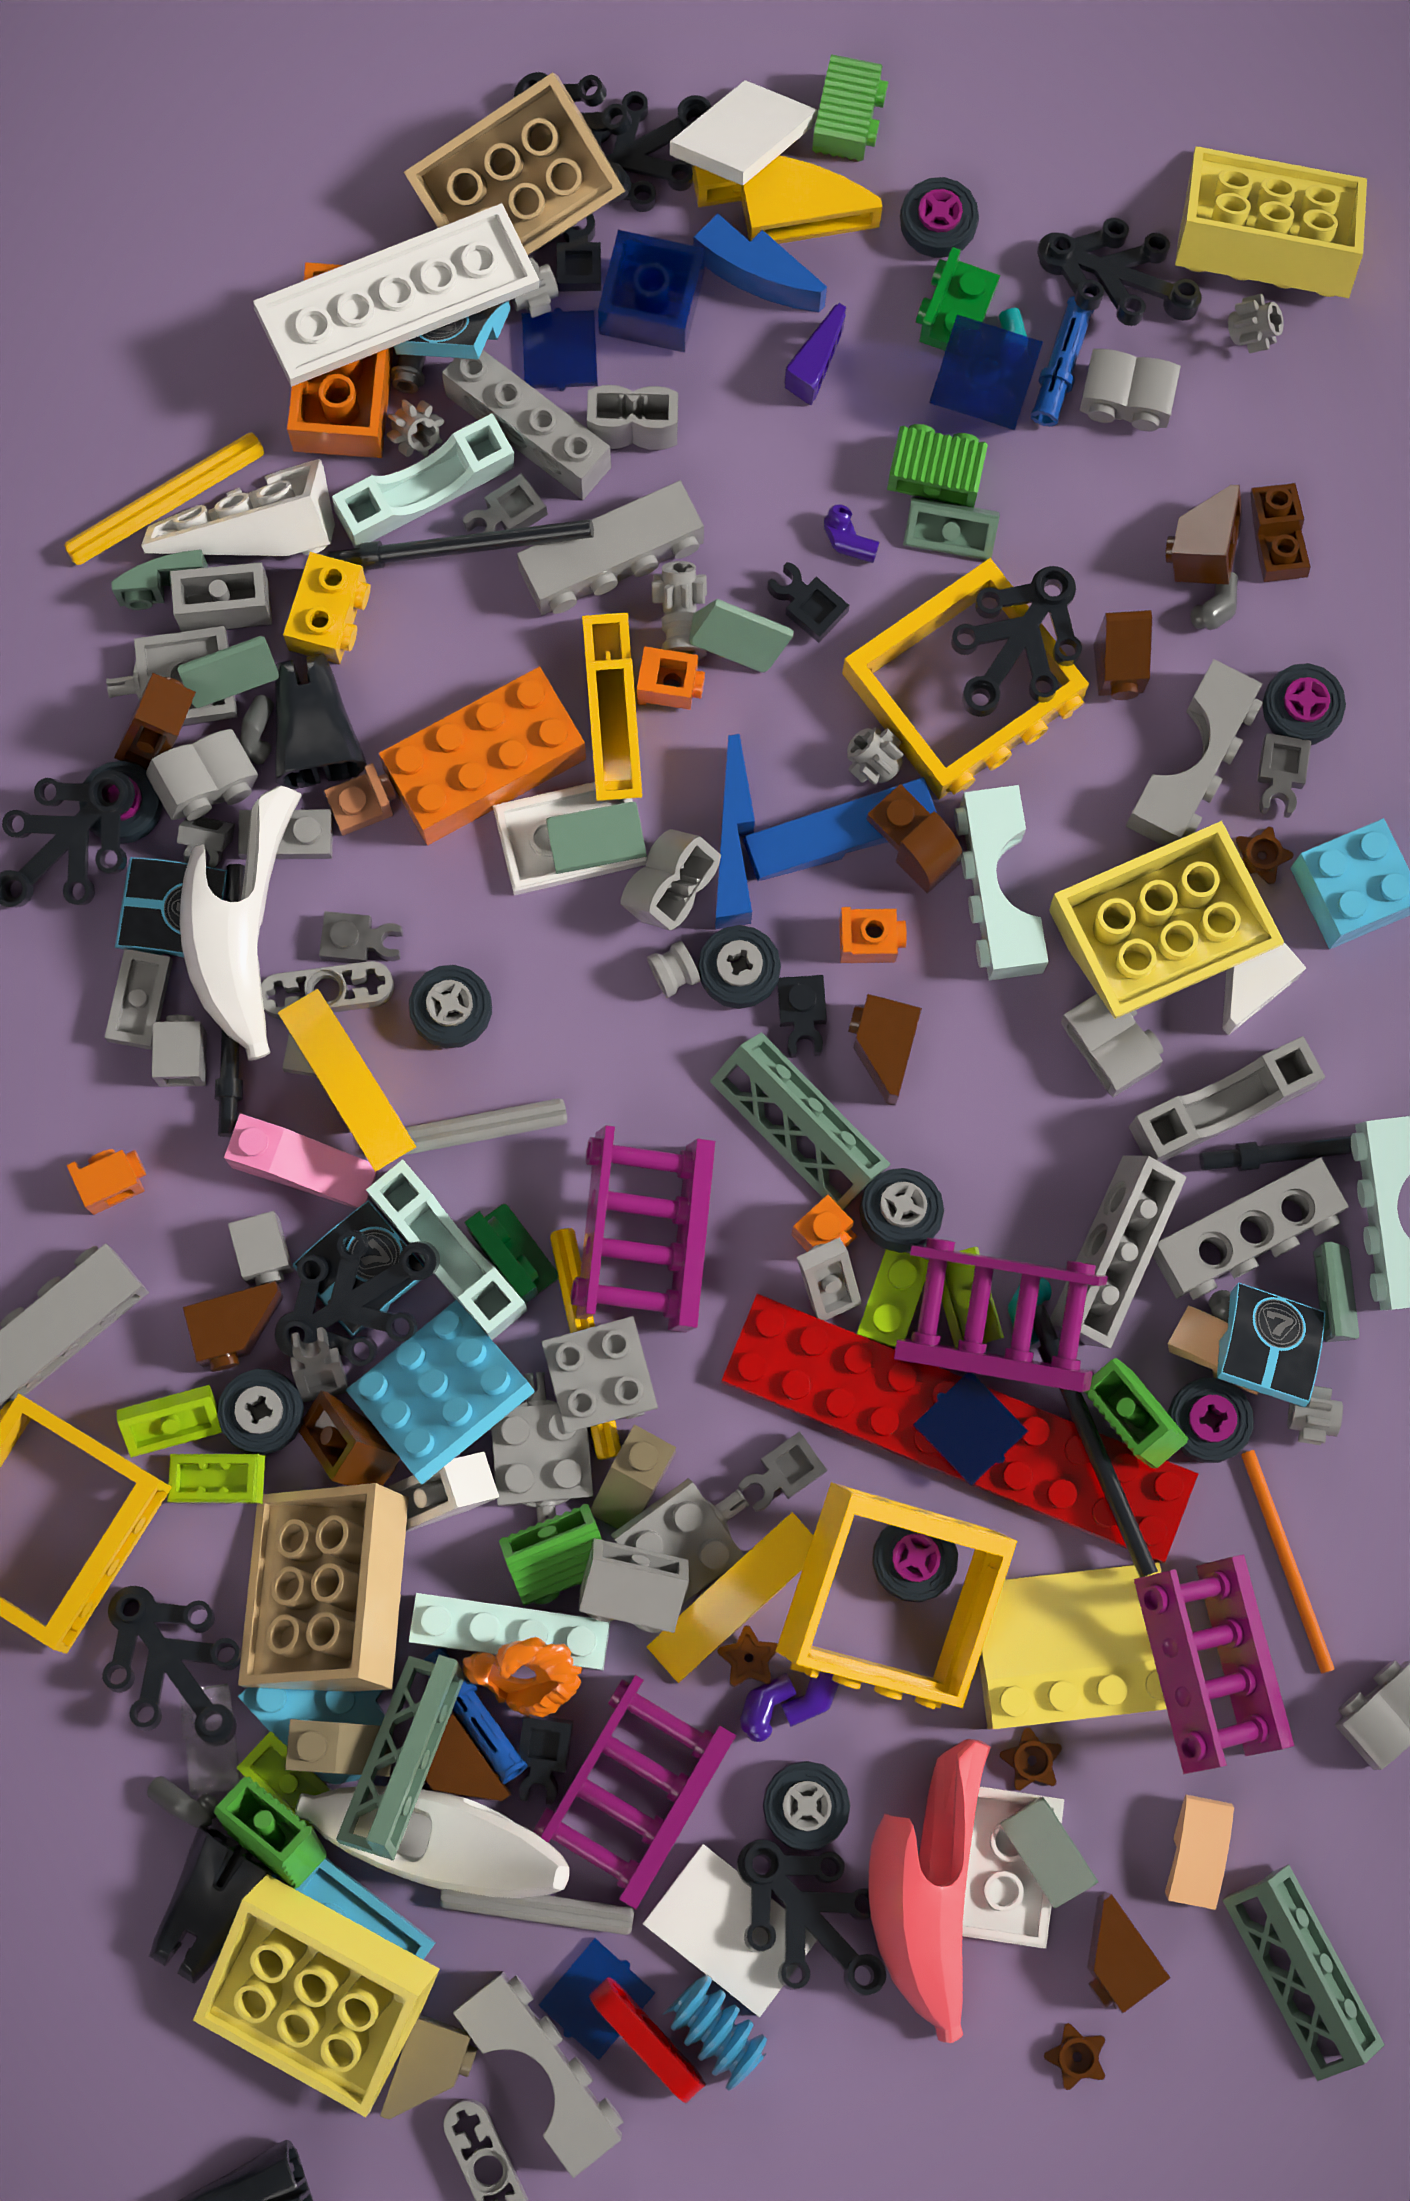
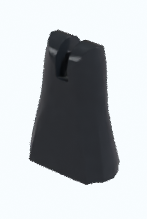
[275,654,367,789]
[149,1825,282,1984]
[178,2140,313,2201]

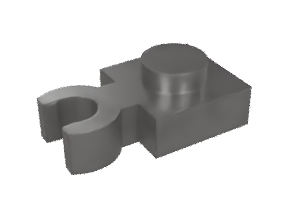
[463,473,548,533]
[1257,733,1312,818]
[319,911,403,963]
[290,1327,348,1403]
[738,1431,827,1512]

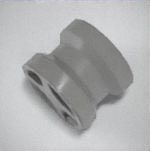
[662,612,707,660]
[647,940,701,998]

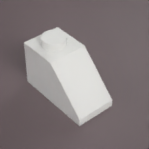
[1222,943,1306,1035]
[386,1452,499,1532]

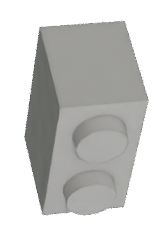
[170,562,272,632]
[579,1538,689,1633]

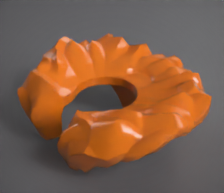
[462,1637,582,1718]

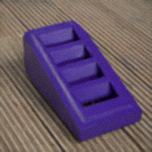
[784,303,846,405]

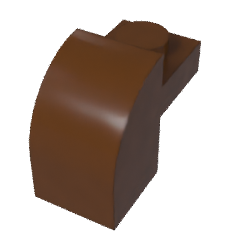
[866,784,963,894]

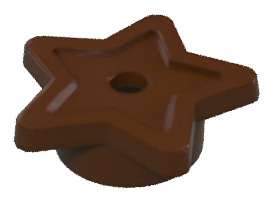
[1236,827,1294,884]
[717,1625,778,1687]
[1000,1727,1062,1791]
[1044,2023,1105,2090]

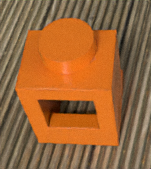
[637,646,706,710]
[839,907,907,963]
[66,1149,147,1215]
[791,1194,858,1252]

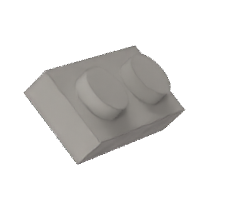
[238,809,333,859]
[104,949,173,1050]
[797,1237,862,1321]

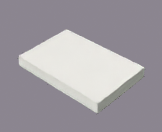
[670,80,817,186]
[493,782,647,896]
[962,1787,1064,1949]
[643,1844,817,2018]

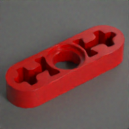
[589,1977,706,2103]

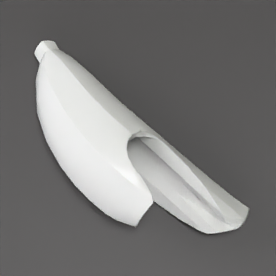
[180,786,302,1061]
[295,1785,569,1898]

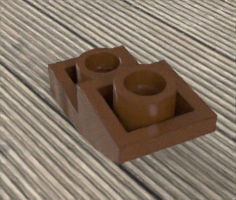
[1250,483,1311,582]

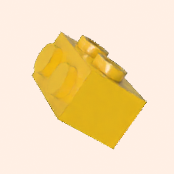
[283,552,371,664]

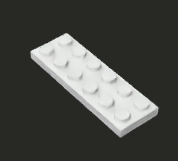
[253,203,540,387]

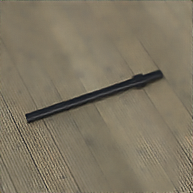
[327,519,594,570]
[214,864,245,1137]
[1199,1135,1352,1171]
[1033,1304,1158,1578]

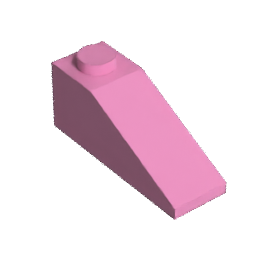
[224,1114,378,1209]

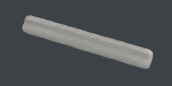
[402,1098,567,1156]
[440,1889,634,1935]

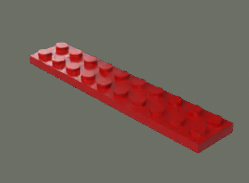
[721,1293,1198,1564]

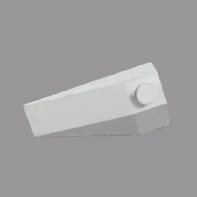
[141,459,335,556]

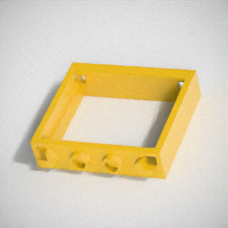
[842,558,1089,800]
[0,1393,172,1654]
[776,1482,1017,1709]

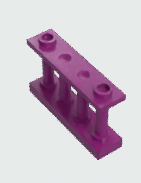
[571,1125,716,1333]
[894,1237,1108,1392]
[1134,1554,1294,1774]
[533,1675,736,1909]

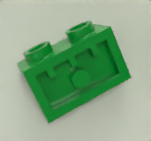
[915,247,1000,359]

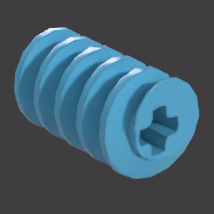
[661,1975,767,2091]

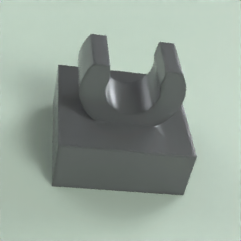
[177,817,235,868]

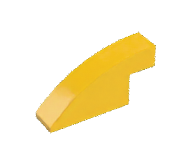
[692,156,882,244]
[582,613,642,801]
[277,989,416,1172]
[647,1512,813,1683]

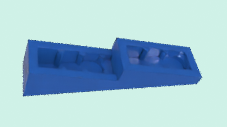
[715,734,755,930]
[743,777,937,882]

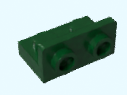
[464,1204,559,1304]

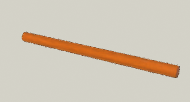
[1241,1450,1335,1674]

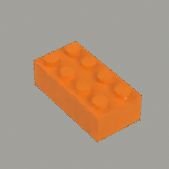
[287,262,394,458]
[379,666,586,846]

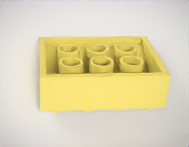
[1175,146,1367,298]
[1049,821,1284,1019]
[979,1562,1167,1730]
[193,1874,440,2118]

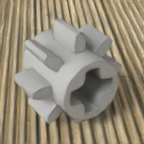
[511,257,559,318]
[1228,294,1283,354]
[386,400,444,457]
[652,561,707,615]
[847,727,903,784]
[1287,1385,1343,1446]

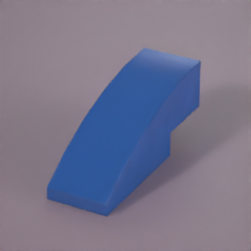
[693,213,827,312]

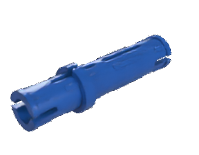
[1031,296,1094,427]
[423,1647,528,1784]

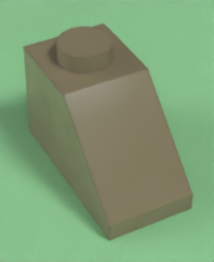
[590,1424,676,1529]
[285,1719,394,1777]
[380,2014,478,2120]

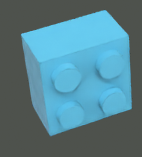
[1290,818,1410,950]

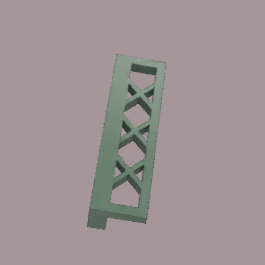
[710,1032,891,1210]
[336,1655,465,1861]
[1222,1865,1385,2081]

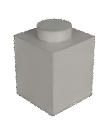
[152,1015,207,1087]
[228,1211,294,1286]

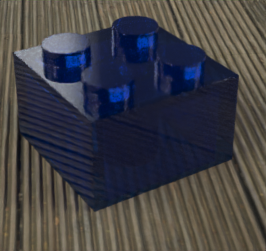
[598,230,705,353]
[929,315,1044,431]

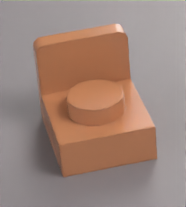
[324,763,397,836]

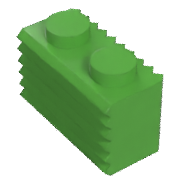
[812,54,888,162]
[887,424,988,508]
[1084,1358,1188,1468]
[499,1504,602,1606]
[214,1777,326,1889]

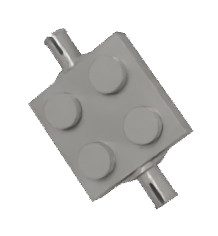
[106,626,238,725]
[491,1372,593,1523]
[611,1478,749,1603]

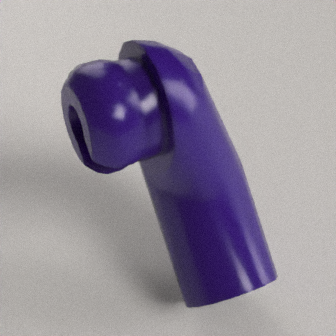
[824,504,880,563]
[781,1671,839,1727]
[740,1673,797,1742]

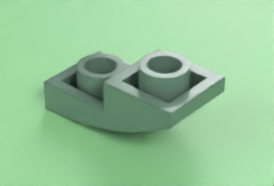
[111,549,208,610]

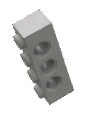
[442,350,611,500]
[1050,1155,1187,1349]
[1152,1157,1349,1300]

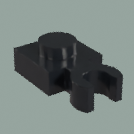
[556,214,602,292]
[767,562,850,643]
[777,975,827,1058]
[518,1714,573,1805]

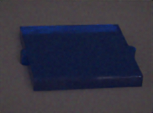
[522,308,598,392]
[913,1372,1028,1486]
[538,1938,656,2060]

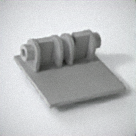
[541,1316,658,1433]

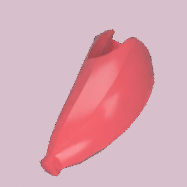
[868,1739,991,2043]

